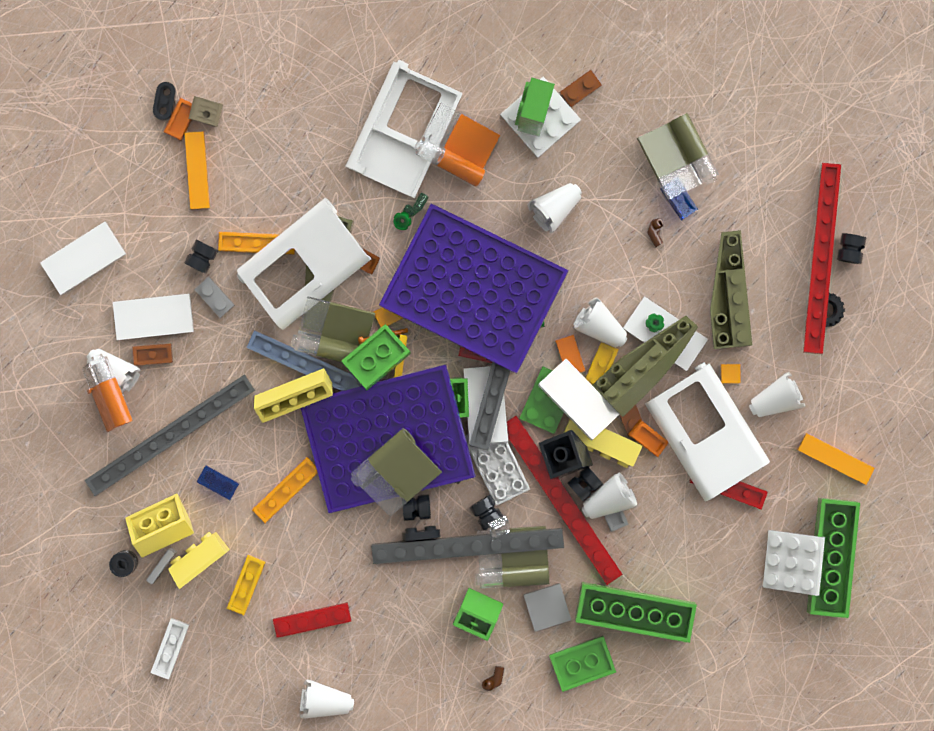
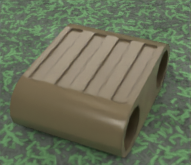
[188,96,223,127]

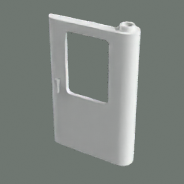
[345,60,463,198]
[237,198,371,330]
[645,362,770,502]

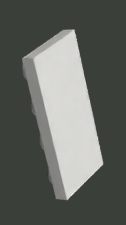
[40,222,126,295]
[113,294,194,340]
[623,296,708,371]
[538,359,619,441]
[464,366,508,444]
[465,434,530,506]

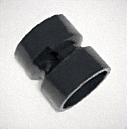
[837,233,867,264]
[184,239,218,274]
[567,467,603,501]
[402,494,431,521]
[469,495,504,531]
[109,550,138,577]

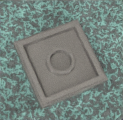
[523,583,571,631]

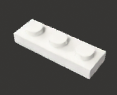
[151,618,189,680]

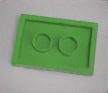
[341,324,411,391]
[519,366,564,434]
[549,635,616,692]

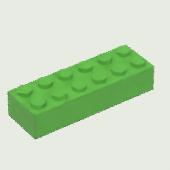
[515,77,555,137]
[807,497,860,618]
[575,582,697,643]

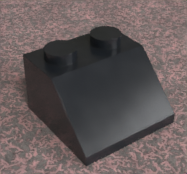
[539,430,593,479]

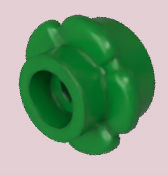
[393,212,412,230]
[645,313,664,332]

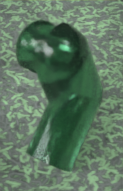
[403,193,429,217]

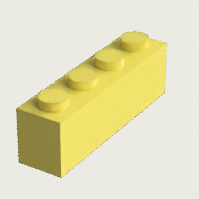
[254,368,333,423]
[563,418,643,468]

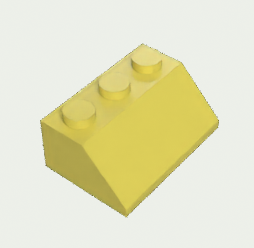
[125,494,194,558]
[168,532,230,589]

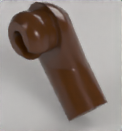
[647,218,664,248]
[482,666,504,691]

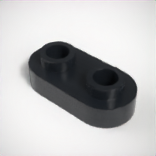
[153,82,176,121]
[402,526,441,541]

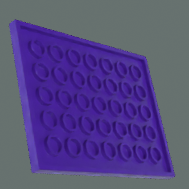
[379,203,569,374]
[301,364,476,513]

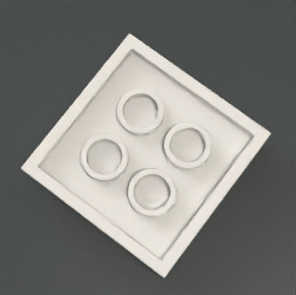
[500,77,581,158]
[763,530,825,596]

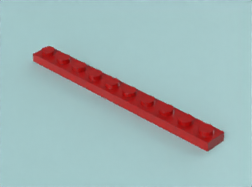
[803,163,842,355]
[507,416,623,585]

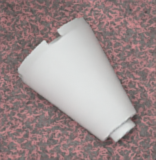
[527,183,582,234]
[573,297,627,348]
[87,349,141,396]
[749,372,805,417]
[582,472,637,519]
[300,680,354,719]

